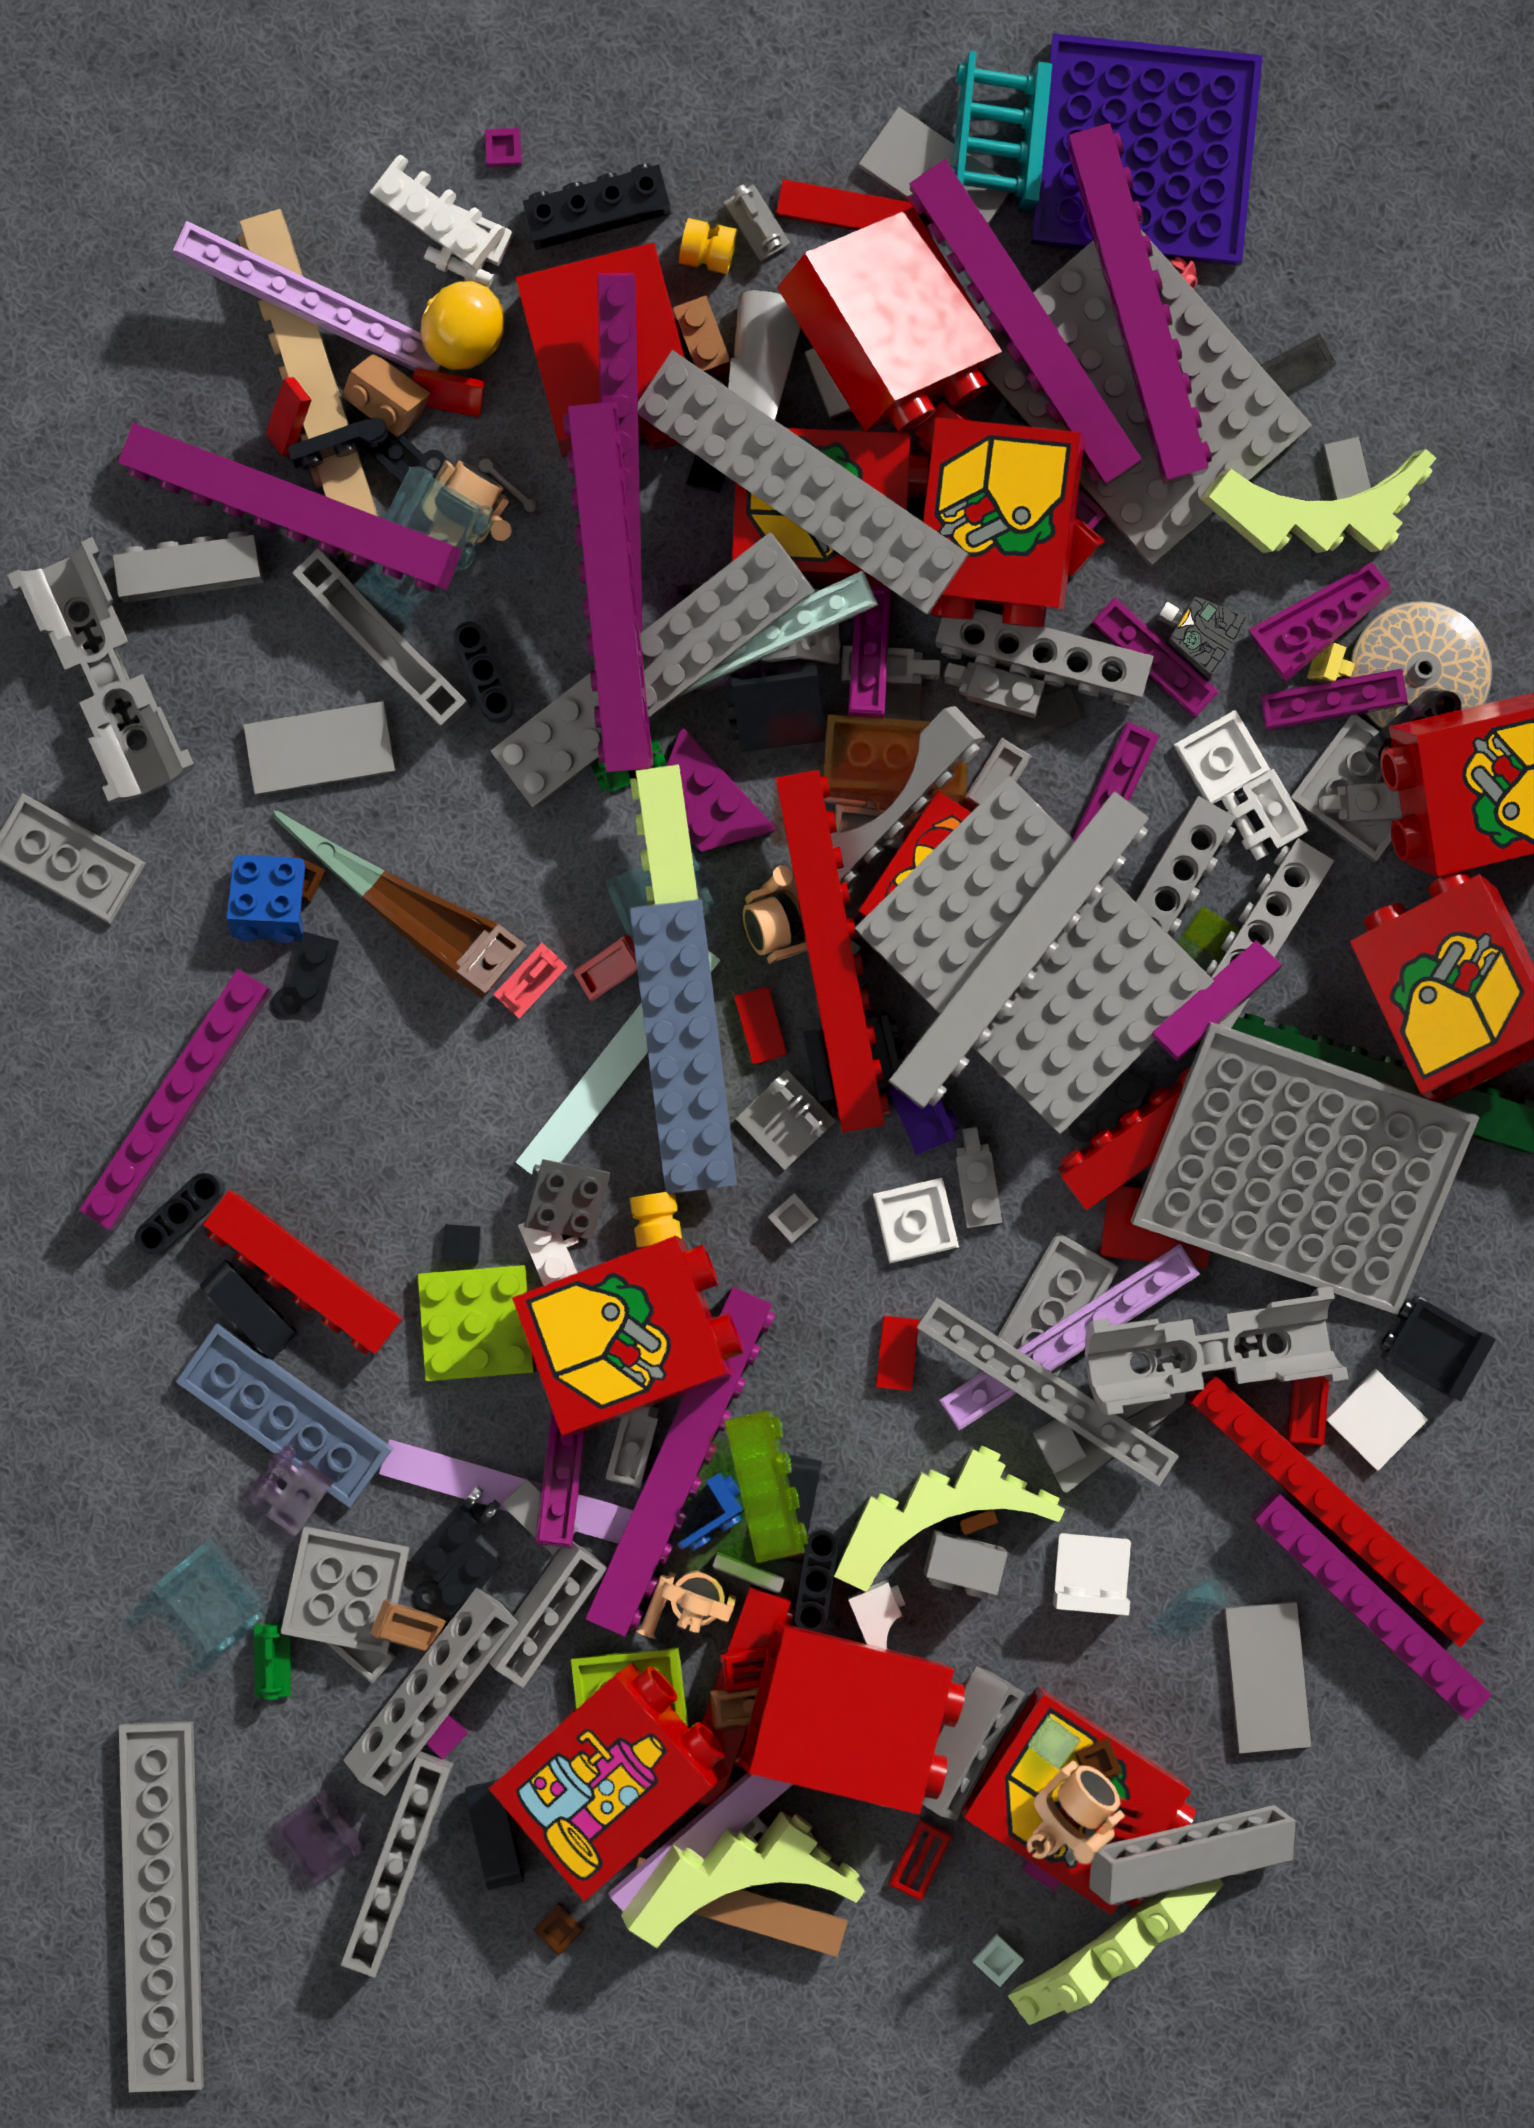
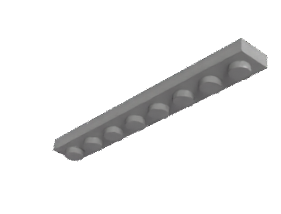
[916,1297,1179,1486]

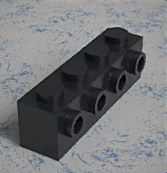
[522,163,671,251]

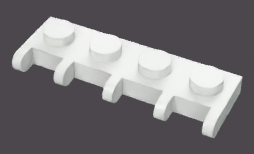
[370,155,505,271]
[518,1222,580,1285]

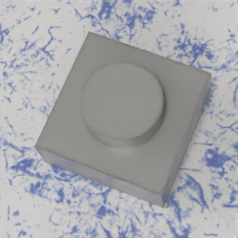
[768,1193,818,1244]

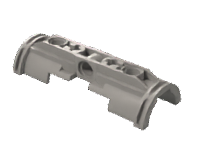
[7,537,194,803]
[1085,1286,1349,1415]

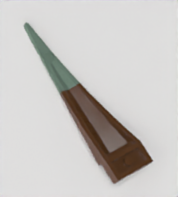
[273,811,526,999]

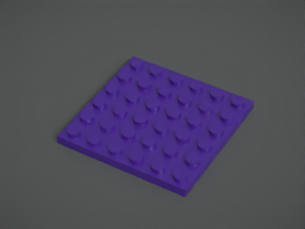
[1031,33,1263,266]

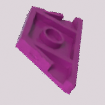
[667,728,776,853]

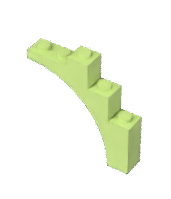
[1200,449,1436,553]
[834,1445,1065,1592]
[621,1811,865,1948]
[1008,1878,1224,2025]

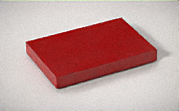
[1100,1186,1209,1269]

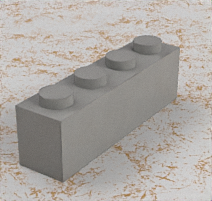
[113,531,264,603]
[489,1542,607,1688]
[922,1666,1025,1821]

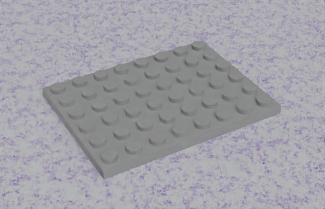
[982,230,1312,567]
[855,776,1214,1135]
[1130,1021,1479,1315]

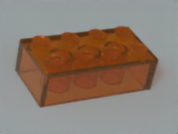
[823,715,968,801]

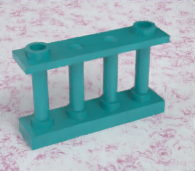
[950,51,1052,211]

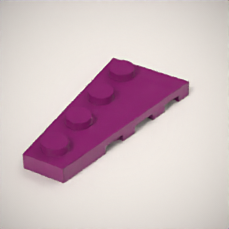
[1248,562,1391,682]

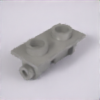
[724,184,790,262]

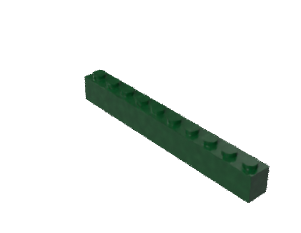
[1191,1013,1534,1154]

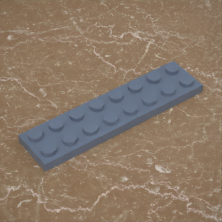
[630,899,737,1194]

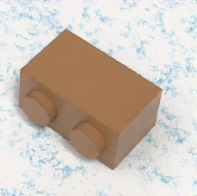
[673,295,731,377]
[341,353,431,437]

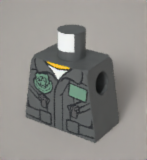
[1157,597,1249,681]

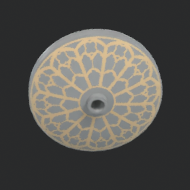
[1350,601,1492,731]

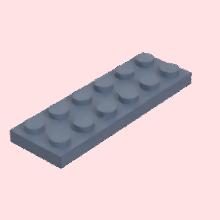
[176,1322,393,1508]

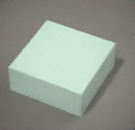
[972,1933,1024,1987]

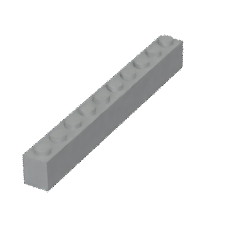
[888,791,1149,1109]

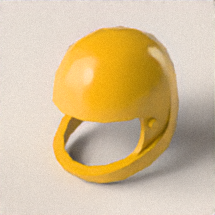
[420,281,504,370]

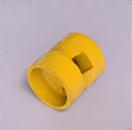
[679,218,737,275]
[629,1192,682,1248]

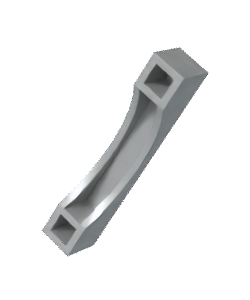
[292,548,470,732]
[831,706,985,887]

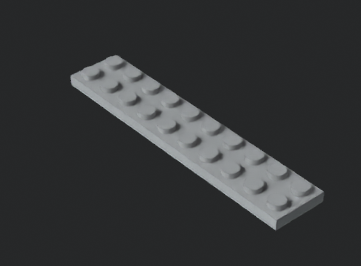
[638,350,970,615]
[490,532,815,808]
[119,1721,204,2092]

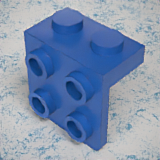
[227,855,305,943]
[678,1471,748,1552]

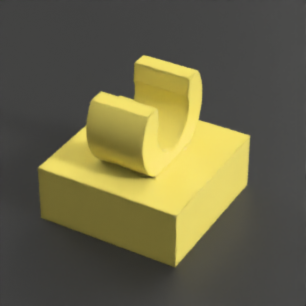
[1307,643,1355,683]

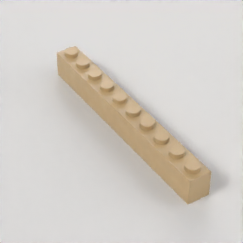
[237,209,378,562]

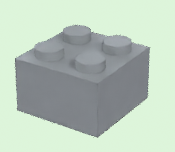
[923,1529,1008,1599]

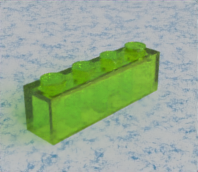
[724,1410,808,1563]

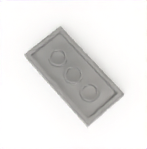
[859,107,1010,225]
[243,701,396,796]
[0,793,147,925]
[997,1232,1119,1376]
[1224,1601,1311,1753]

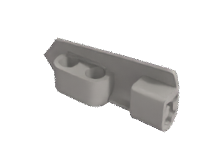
[728,290,801,420]
[1032,1356,1186,1493]

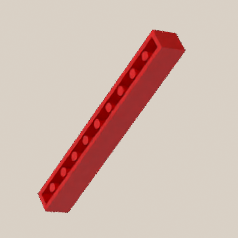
[775,770,890,1133]
[1186,1374,1485,1648]

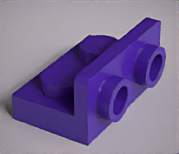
[888,1087,960,1155]

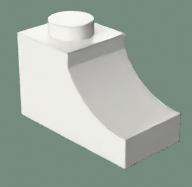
[848,1579,906,1649]

